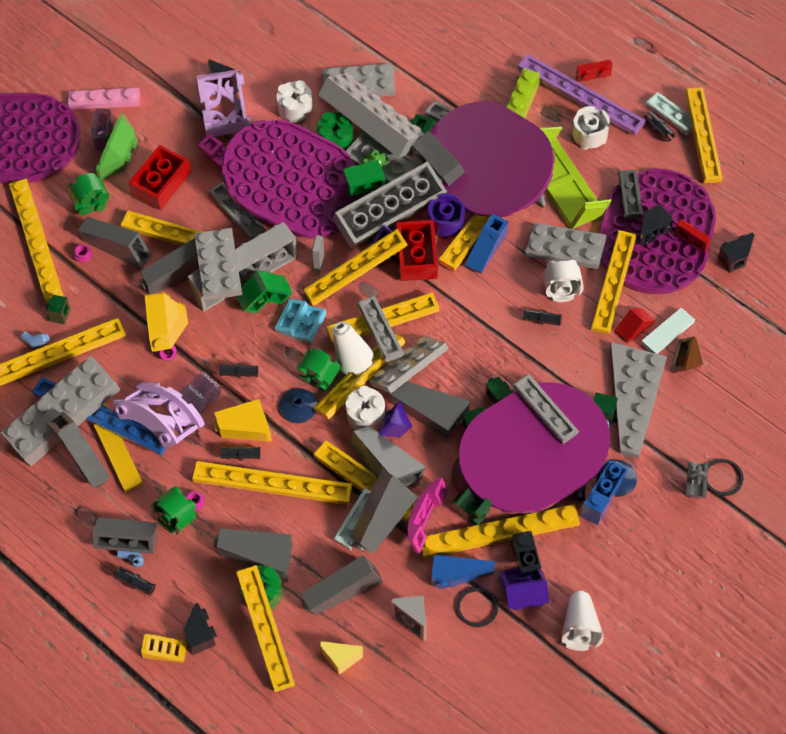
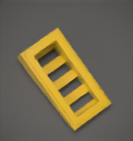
[141,634,188,663]

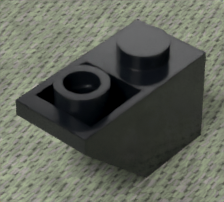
[639,204,673,246]
[718,232,755,273]
[511,531,542,573]
[183,603,217,655]

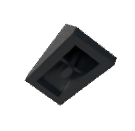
[208,59,240,88]

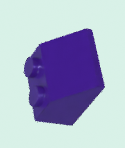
[499,568,549,610]

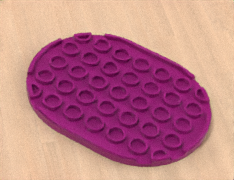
[0,93,81,183]
[423,101,555,218]
[222,119,363,238]
[599,169,716,294]
[459,382,610,514]

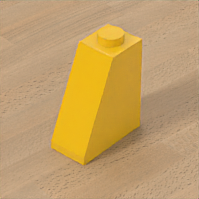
[213,399,272,442]

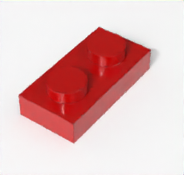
[576,59,613,82]
[675,219,711,254]

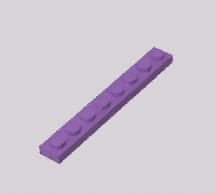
[518,54,645,136]

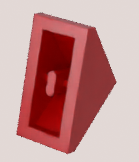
[614,308,655,344]

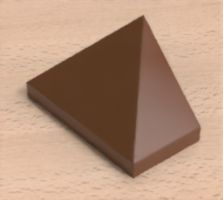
[671,336,703,373]

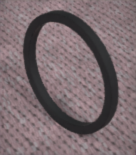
[707,459,744,496]
[457,587,498,627]

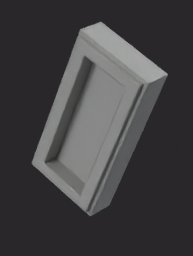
[312,235,325,272]

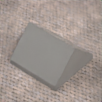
[391,596,426,641]

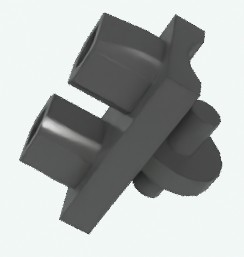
[685,461,708,499]

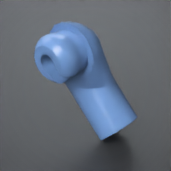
[20,332,50,348]
[117,551,144,567]

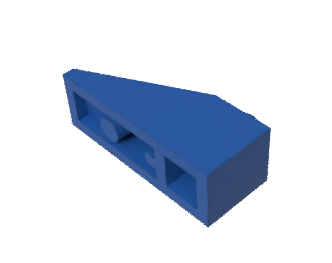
[431,555,495,589]

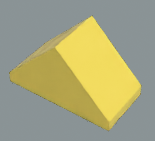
[321,642,363,675]

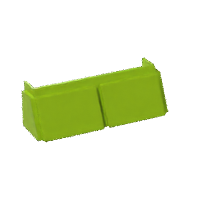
[540,127,612,229]

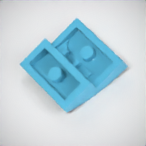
[274,299,327,343]

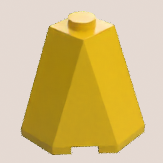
[145,292,188,352]

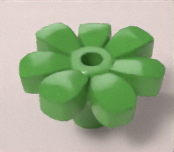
[364,150,387,168]

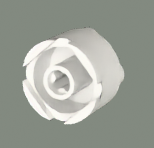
[277,80,313,123]
[572,106,610,149]
[543,260,584,302]
[346,386,385,430]

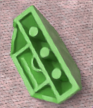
[96,113,138,180]

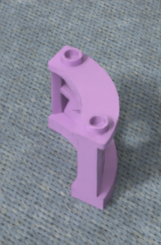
[197,69,252,137]
[112,382,205,448]

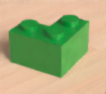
[343,160,385,197]
[237,271,293,314]

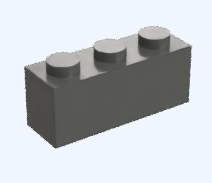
[412,131,465,186]
[92,518,158,554]

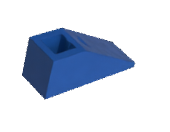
[465,214,509,274]
[581,460,628,525]

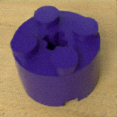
[428,194,465,237]

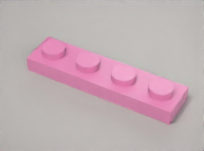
[68,88,140,109]

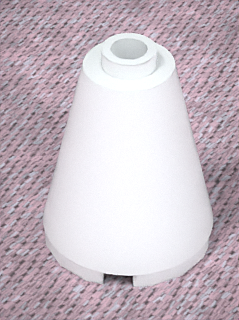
[332,322,374,375]
[561,591,604,651]

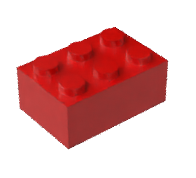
[128,144,191,211]
[397,220,438,281]

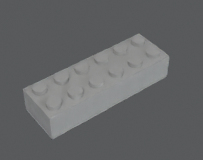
[318,73,424,158]
[333,162,447,250]
[188,222,298,311]
[1,355,120,466]

